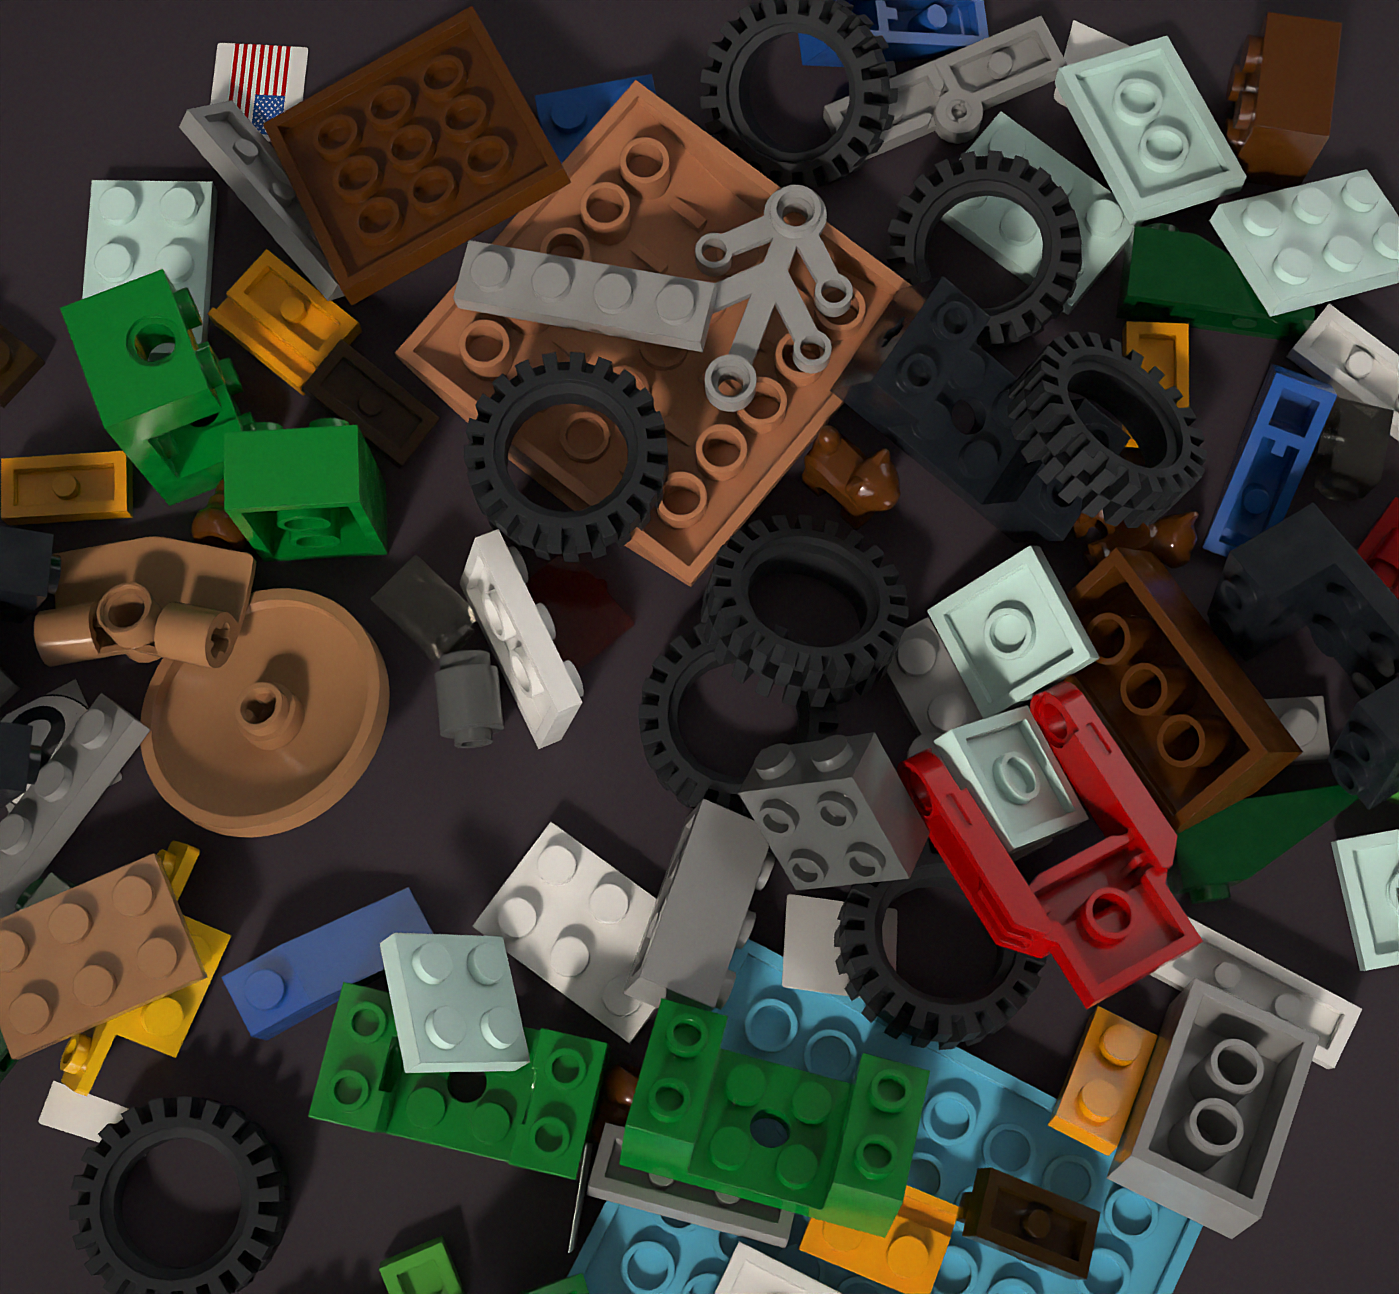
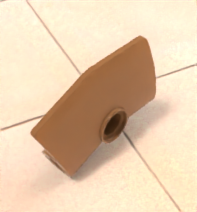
[34,536,256,669]

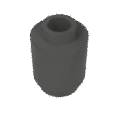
[434,650,504,748]

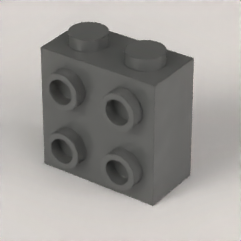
[738,732,930,890]

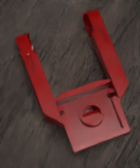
[897,681,1203,1010]

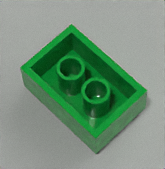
[223,418,388,562]

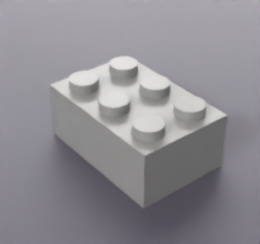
[1106,978,1320,1239]

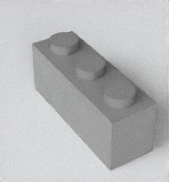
[623,799,775,1012]

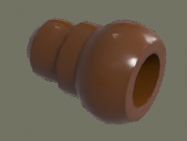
[191,479,249,552]
[591,1062,641,1144]

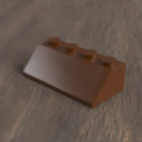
[1064,547,1303,834]

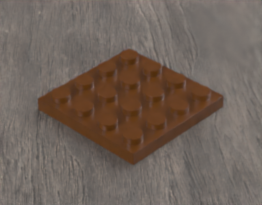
[263,6,571,305]

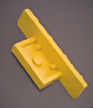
[60,840,231,1096]

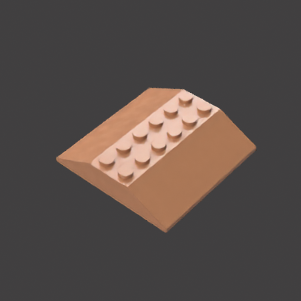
[395,80,912,587]

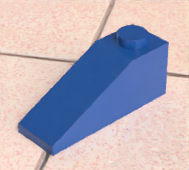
[798,0,989,67]
[1202,363,1337,557]
[221,887,434,1041]

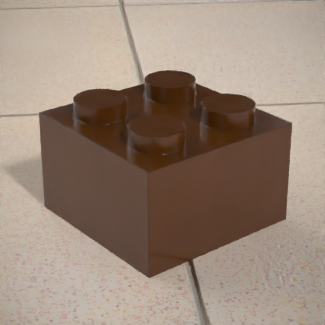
[1222,12,1342,188]

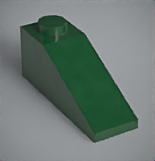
[1116,223,1315,342]
[1167,785,1359,904]

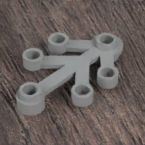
[695,185,853,412]

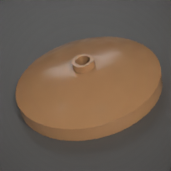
[140,588,390,838]

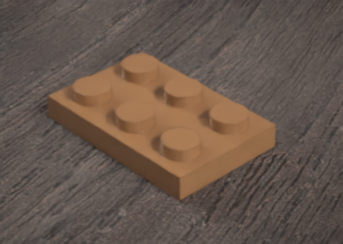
[0,853,208,1060]

